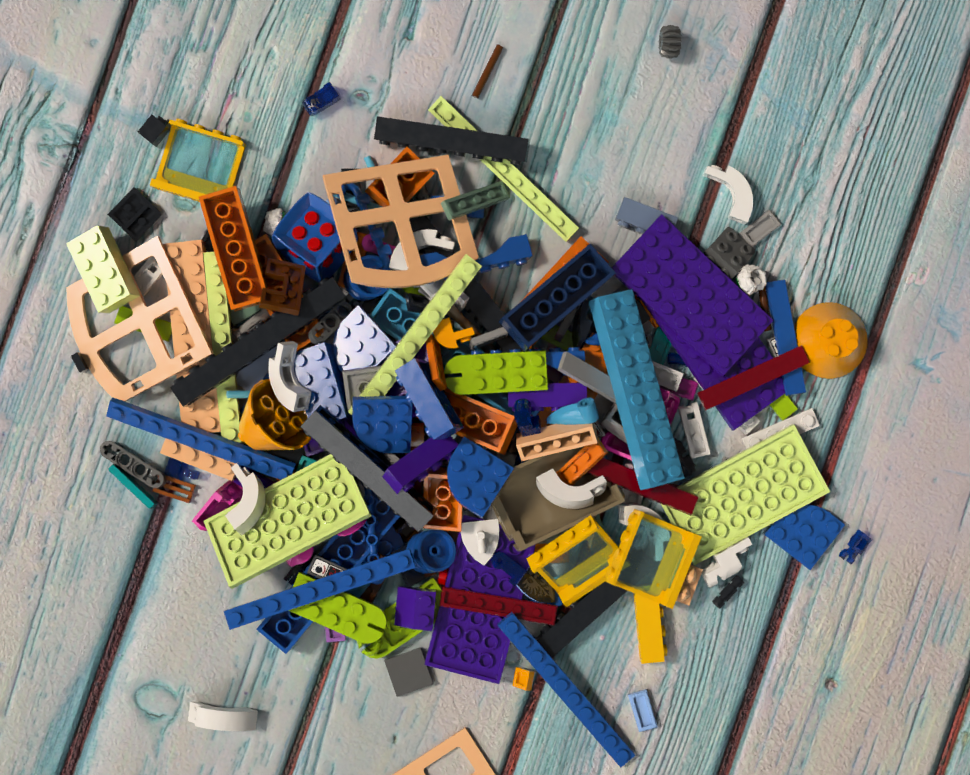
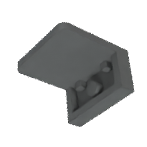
[703,227,755,279]

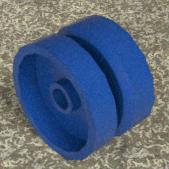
[344,255,390,301]
[406,529,456,574]

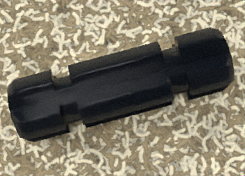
[712,575,744,609]

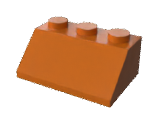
[365,147,435,207]
[423,467,463,532]

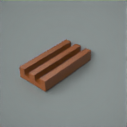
[153,475,196,503]

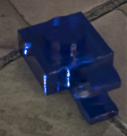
[164,457,200,481]
[839,529,872,564]

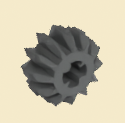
[658,25,682,59]

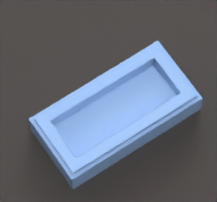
[628,689,658,732]

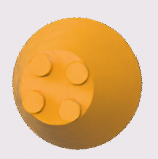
[794,302,868,379]
[238,379,312,451]

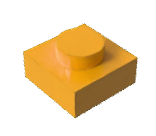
[512,667,535,691]

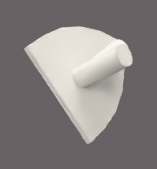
[461,519,499,565]

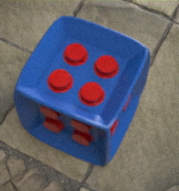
[272,192,358,282]

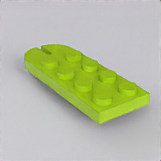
[444,351,548,395]
[288,572,387,644]
[357,577,442,659]

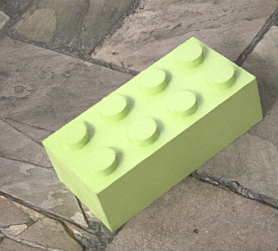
[66,225,141,313]

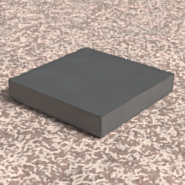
[384,647,433,697]

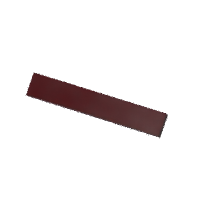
[697,345,810,411]
[587,458,698,516]
[439,586,557,625]

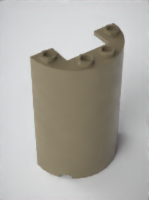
[491,446,625,552]

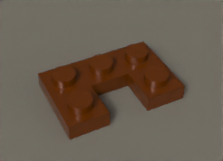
[259,258,306,316]

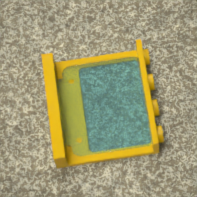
[150,118,246,202]
[605,509,702,609]
[526,515,630,607]

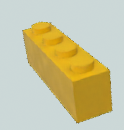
[633,583,667,664]

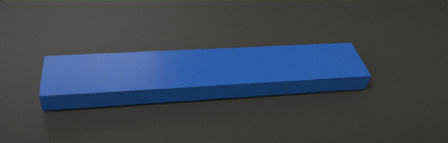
[765,280,806,396]

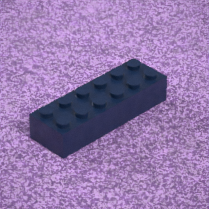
[499,244,616,351]

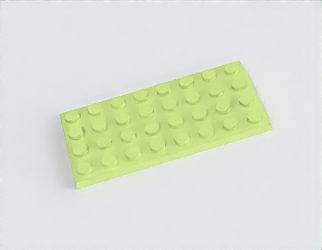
[660,424,830,565]
[204,454,372,589]

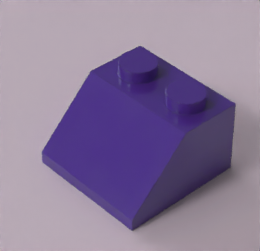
[394,586,436,631]

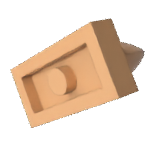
[676,565,703,605]

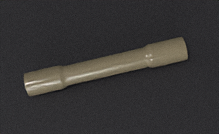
[447,304,497,354]

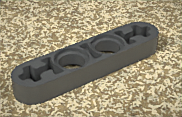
[308,294,364,344]
[100,441,166,488]

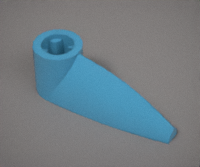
[547,398,599,425]

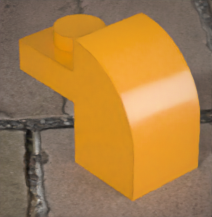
[433,318,475,349]

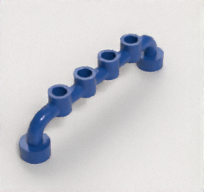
[336,183,392,270]
[361,481,385,584]

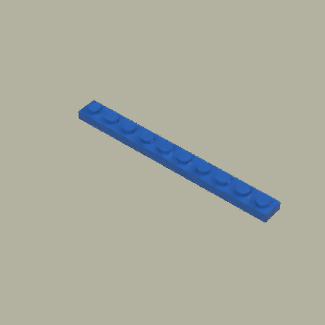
[106,397,296,480]
[223,548,416,630]
[497,612,635,768]

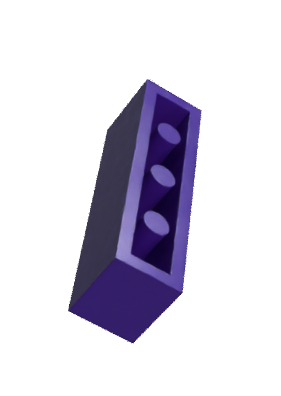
[508,383,587,411]
[382,436,459,495]

